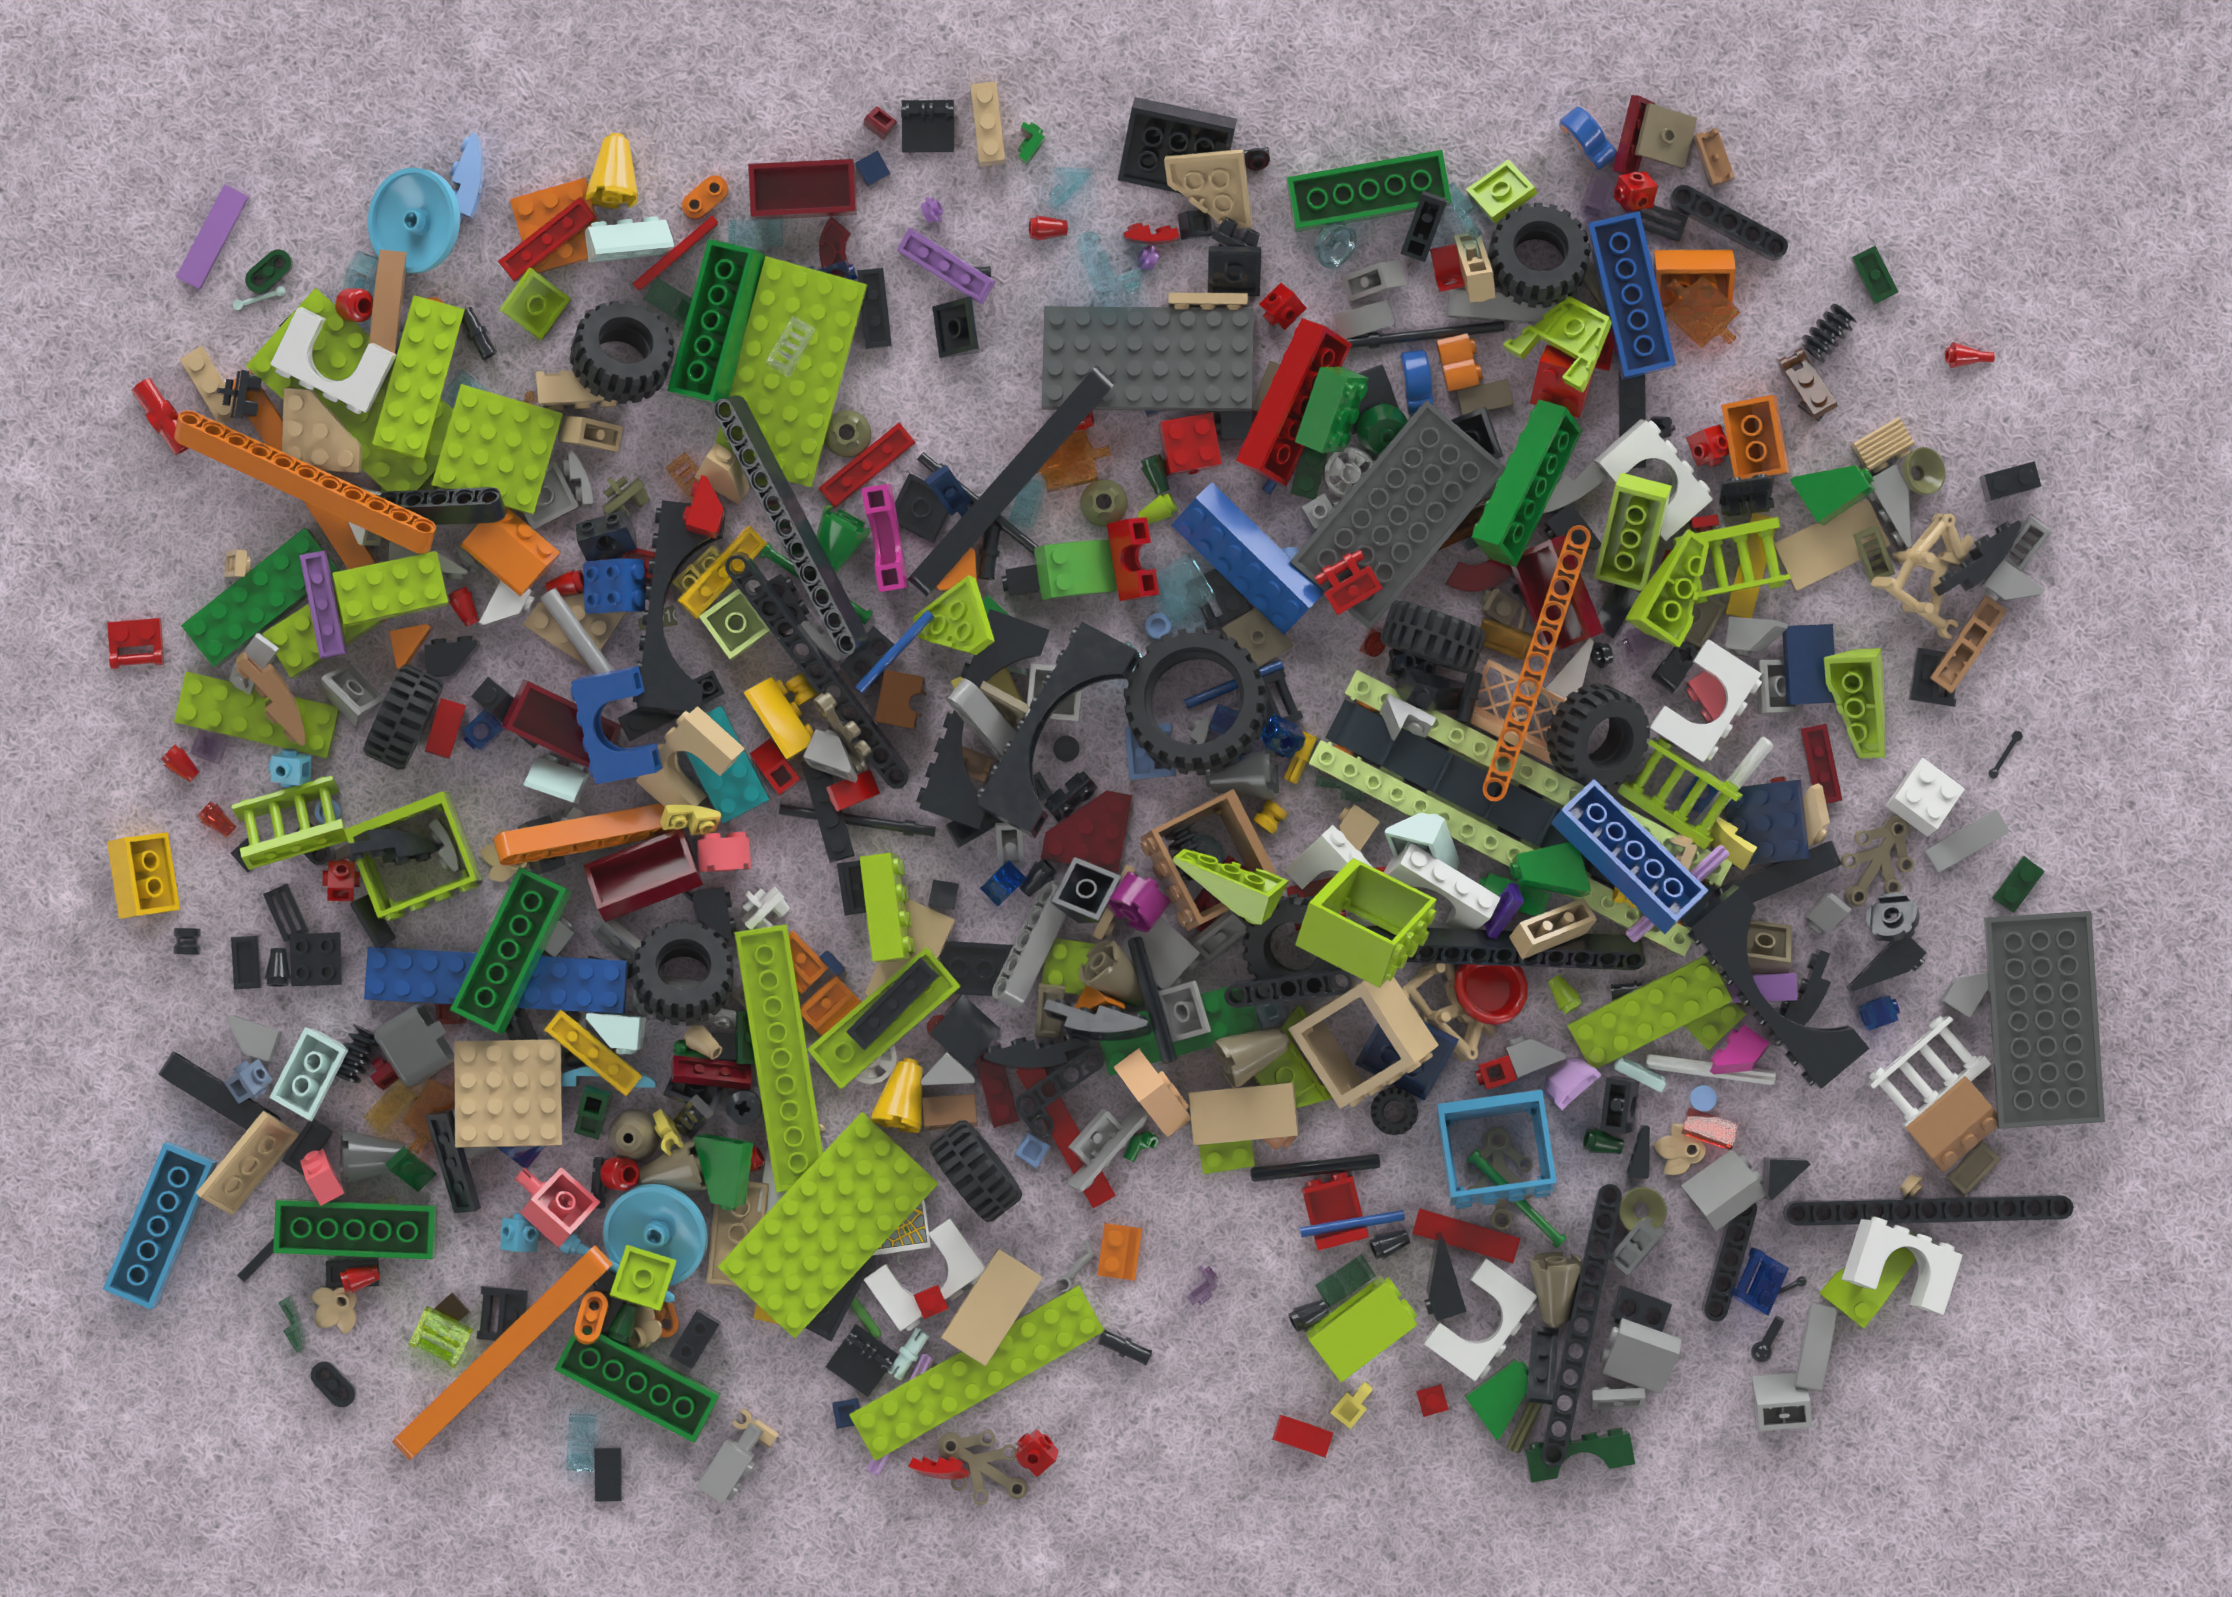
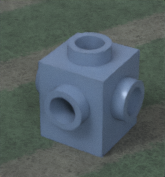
[224,1059,273,1104]

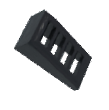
[1626,1125,1650,1179]

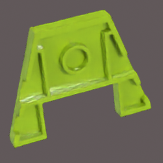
[1503,296,1612,393]
[1253,1005,1333,1108]

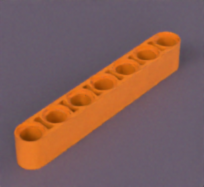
[493,803,675,866]

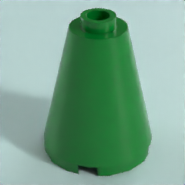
[814,505,871,575]

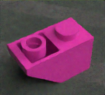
[1710,1024,1769,1075]

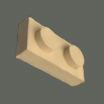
[224,549,250,578]

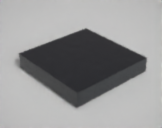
[1207,246,1261,296]
[895,473,949,543]

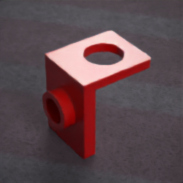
[1430,244,1465,292]

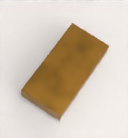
[1480,617,1533,660]

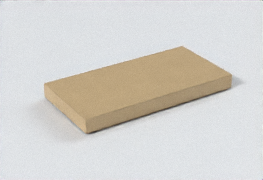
[1774,498,1891,591]
[865,899,956,996]
[1189,1083,1299,1145]
[196,1111,299,1216]
[706,1181,769,1286]
[941,1248,1043,1366]

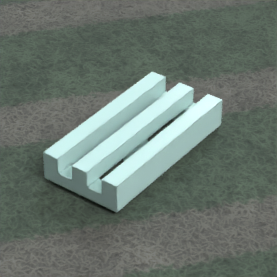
[1614,1056,1666,1093]

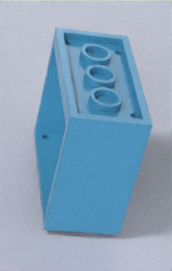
[1436,1090,1557,1209]

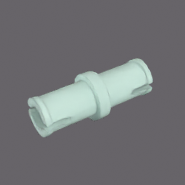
[888,1327,930,1380]

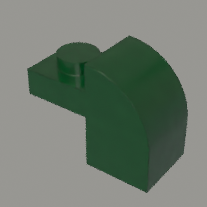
[573,1085,613,1140]

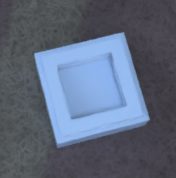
[1014,1132,1050,1168]

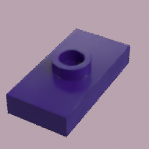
[1484,882,1524,939]

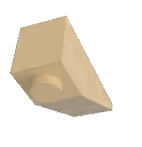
[1454,231,1496,303]

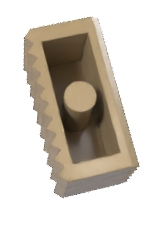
[1851,417,1915,473]

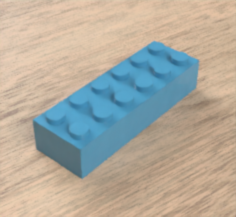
[103,1141,218,1310]

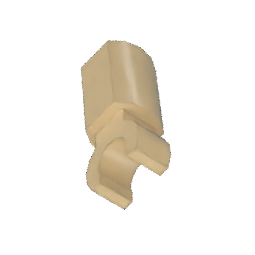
[733,1408,779,1448]

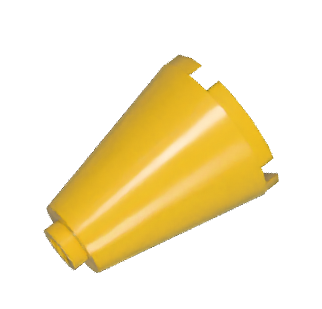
[586,133,638,209]
[871,1058,923,1133]

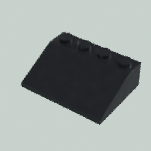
[1118,97,1237,194]

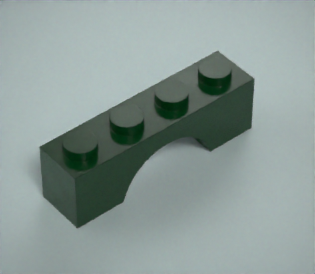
[1524,1427,1635,1483]

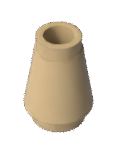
[684,1024,722,1060]

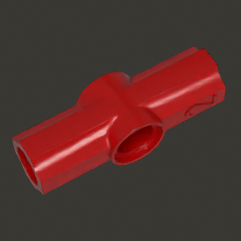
[131,378,189,456]

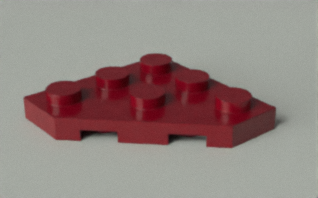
[1041,790,1132,873]

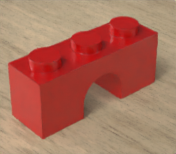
[1107,517,1160,602]

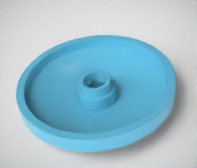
[368,168,460,274]
[603,1184,708,1286]

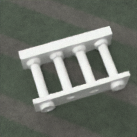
[1867,1015,1991,1132]

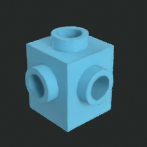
[268,748,312,788]
[500,1213,540,1252]

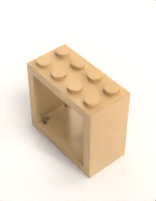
[1288,977,1439,1109]

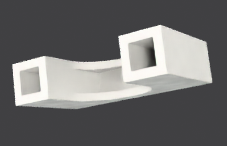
[270,307,397,414]
[1594,419,1713,541]
[1649,639,1762,763]
[1284,825,1377,927]
[1383,843,1500,930]
[864,1217,986,1332]
[1842,1217,1963,1315]
[1423,1257,1538,1381]

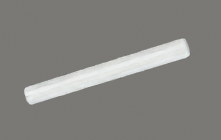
[1692,737,1773,843]
[1646,1054,1776,1085]

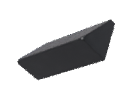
[1597,584,1640,639]
[350,895,396,948]

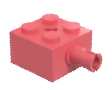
[514,1167,600,1248]

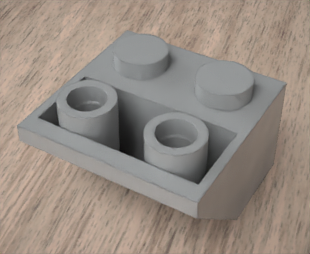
[1752,1372,1812,1431]

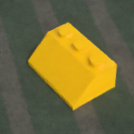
[744,677,815,761]
[107,832,180,919]

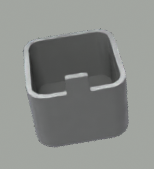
[374,1004,454,1087]

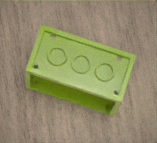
[344,791,483,921]
[1295,858,1437,988]
[1305,1275,1418,1382]

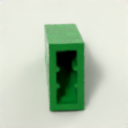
[1790,465,1876,526]
[1510,842,1591,897]
[1479,873,1551,917]
[694,1133,753,1211]
[1464,1358,1528,1440]

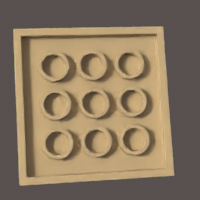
[454,1039,562,1148]

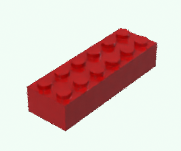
[1236,318,1352,486]

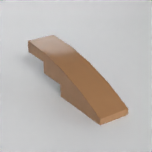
[369,249,407,359]
[1930,595,2007,693]

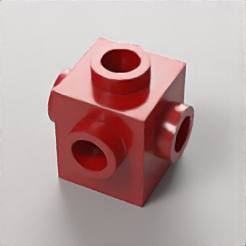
[1613,171,1658,212]
[1259,283,1307,330]
[1686,424,1730,468]
[322,859,360,902]
[1015,1429,1059,1477]

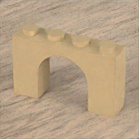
[636,706,745,807]

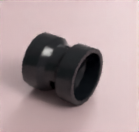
[173,928,201,955]

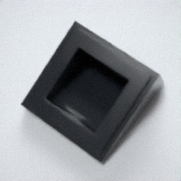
[1177,210,1212,240]
[928,879,959,910]

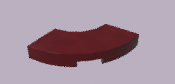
[819,217,855,279]
[1445,559,1513,592]

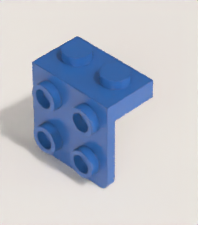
[583,558,646,614]

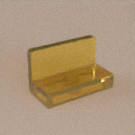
[363,1079,420,1136]

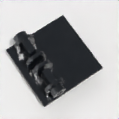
[901,100,954,153]
[1719,474,1775,517]
[290,932,342,986]
[825,1324,899,1397]

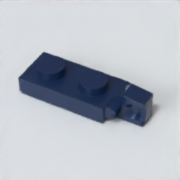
[925,464,972,517]

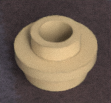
[1899,1174,1923,1198]

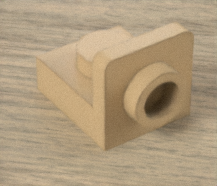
[1669,834,1697,871]

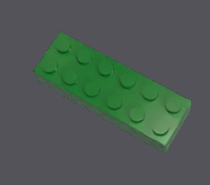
[1286,150,1452,233]
[667,239,767,405]
[1472,400,1583,567]
[181,528,342,668]
[450,866,572,1034]
[1099,985,1261,1076]
[273,1199,438,1259]
[554,1328,721,1443]

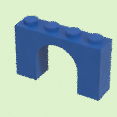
[570,666,663,784]

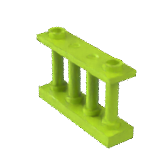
[1672,517,1791,604]
[1617,737,1743,850]
[231,775,348,870]

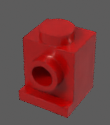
[1474,1055,1517,1090]

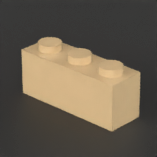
[970,81,1006,167]
[1509,898,1597,959]

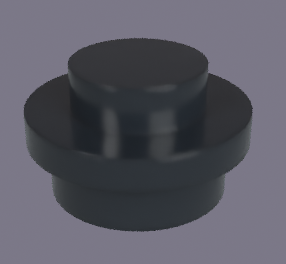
[1590,642,1613,668]
[1053,736,1080,762]

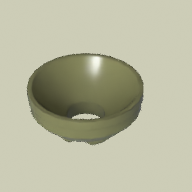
[825,410,872,458]
[1902,447,1946,495]
[1080,479,1128,527]
[1619,1187,1667,1231]

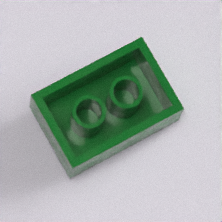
[1295,367,1368,453]

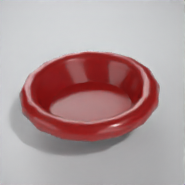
[1454,964,1528,1025]

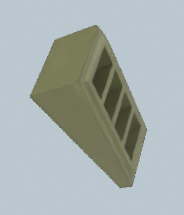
[1852,525,1895,583]

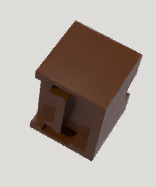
[875,670,927,730]

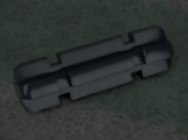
[591,1157,608,1209]

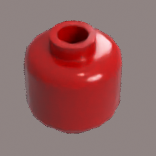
[335,288,373,322]
[600,1156,640,1191]

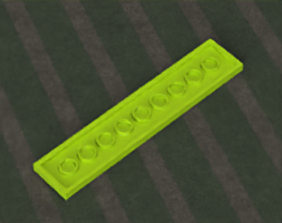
[735,924,823,1193]
[849,1284,1104,1461]

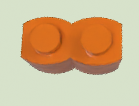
[1436,333,1483,393]

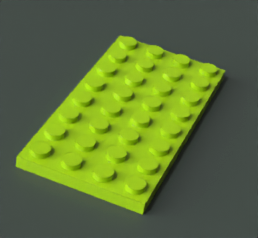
[715,256,867,487]
[246,287,453,492]
[717,1112,939,1339]

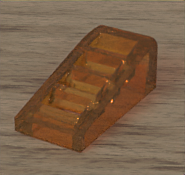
[665,452,720,502]

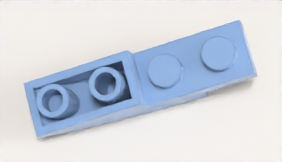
[450,132,484,223]

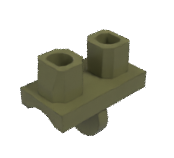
[602,476,650,516]

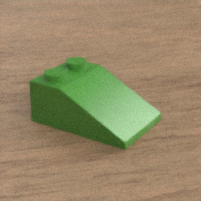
[1034,539,1117,601]

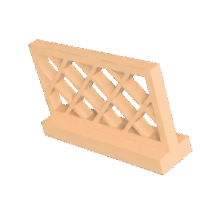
[1471,659,1567,765]

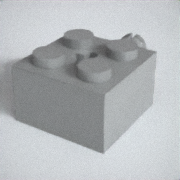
[696,1423,764,1504]

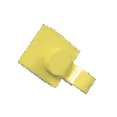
[653,1109,683,1156]
[1330,1381,1373,1429]

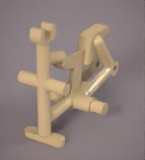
[1871,513,1974,639]
[1402,963,1496,1062]

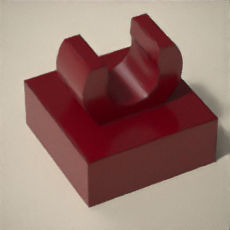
[370,1056,400,1091]

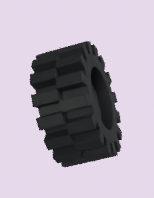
[1370,1088,1418,1135]

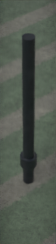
[1347,321,1504,349]
[917,452,1040,556]
[779,804,936,837]

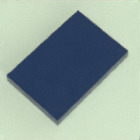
[1782,624,1836,705]

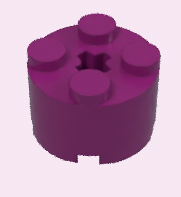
[1108,871,1171,932]

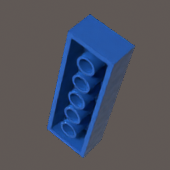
[1585,211,1676,380]
[1171,482,1325,635]
[1551,779,1709,934]

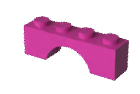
[861,483,909,592]

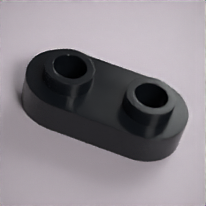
[311,1361,356,1407]

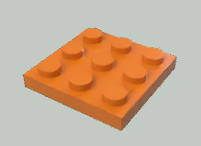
[510,178,598,274]

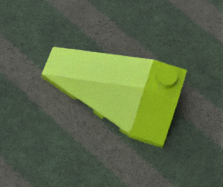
[1625,530,1709,647]
[1824,648,1886,758]
[1173,849,1289,925]
[1819,1232,1916,1329]

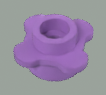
[921,197,943,223]
[1137,244,1160,270]

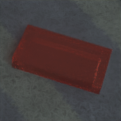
[1681,1107,1739,1150]

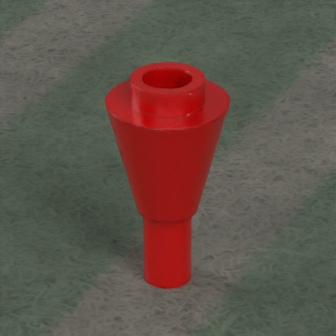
[1945,342,1995,368]

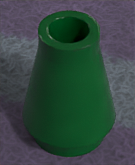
[1141,454,1170,495]
[1583,1128,1624,1155]
[608,1302,638,1344]

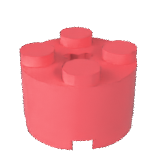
[697,832,751,872]

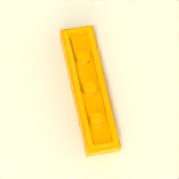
[1725,513,1775,619]
[677,525,767,619]
[544,1010,643,1096]

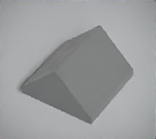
[1755,660,1799,714]
[319,662,384,727]
[1158,980,1211,1042]
[921,1052,976,1085]

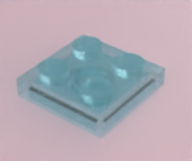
[1154,553,1217,625]

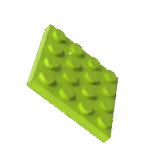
[432,384,563,515]

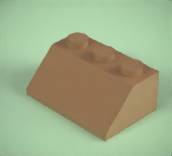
[1905,1076,1998,1173]

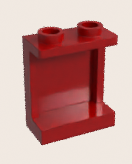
[1301,1172,1369,1251]

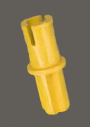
[1284,731,1318,784]

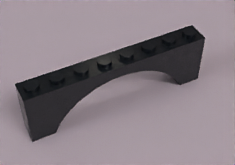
[633,500,726,715]
[916,609,1050,830]
[976,622,1140,838]
[1685,885,1870,1089]

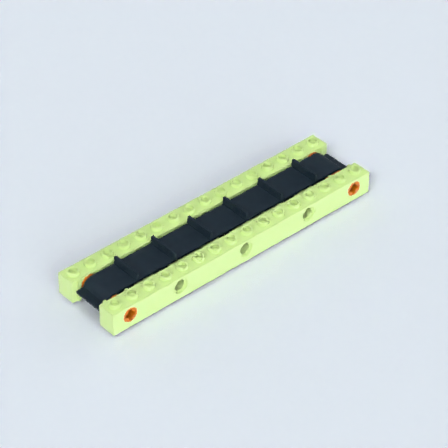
[1308,670,1732,957]

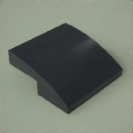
[1351,364,1399,435]
[928,994,1000,1069]

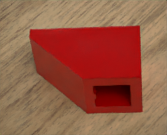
[682,475,725,539]
[749,738,802,795]

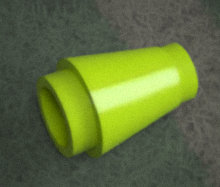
[1138,492,1179,524]
[1547,974,1583,1015]

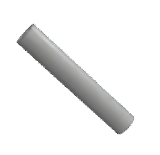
[540,588,614,675]

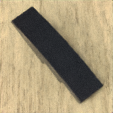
[945,772,1052,848]

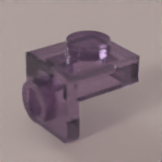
[1186,1264,1218,1305]

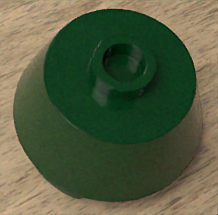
[1357,403,1408,454]

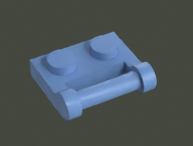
[1125,723,1177,780]

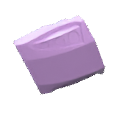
[1544,1058,1601,1110]

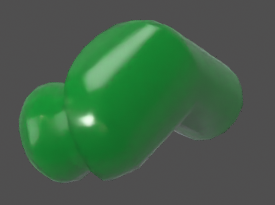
[673,1040,711,1059]
[1123,1131,1159,1162]

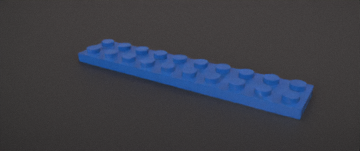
[364,947,628,1014]

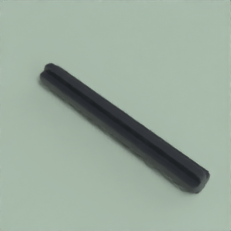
[1127,936,1177,1064]
[1250,1154,1381,1182]

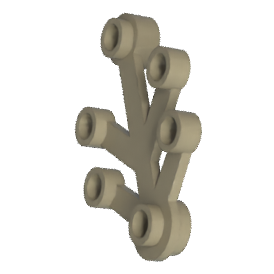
[813,692,871,774]
[1841,815,1914,907]
[1464,1126,1533,1230]
[938,1430,1028,1505]

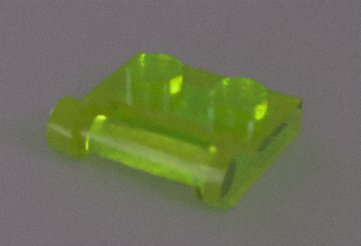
[408,1306,474,1369]

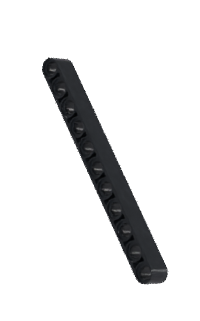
[907,365,1116,597]
[714,395,869,656]
[725,552,910,789]
[1365,925,1646,970]
[1541,1184,1622,1467]
[1783,1194,2074,1226]

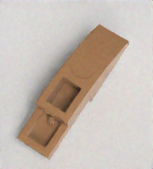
[236,651,306,746]

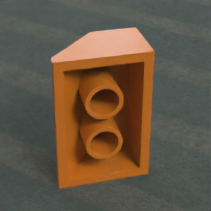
[1653,250,1736,311]
[1721,395,1791,479]
[460,507,560,597]

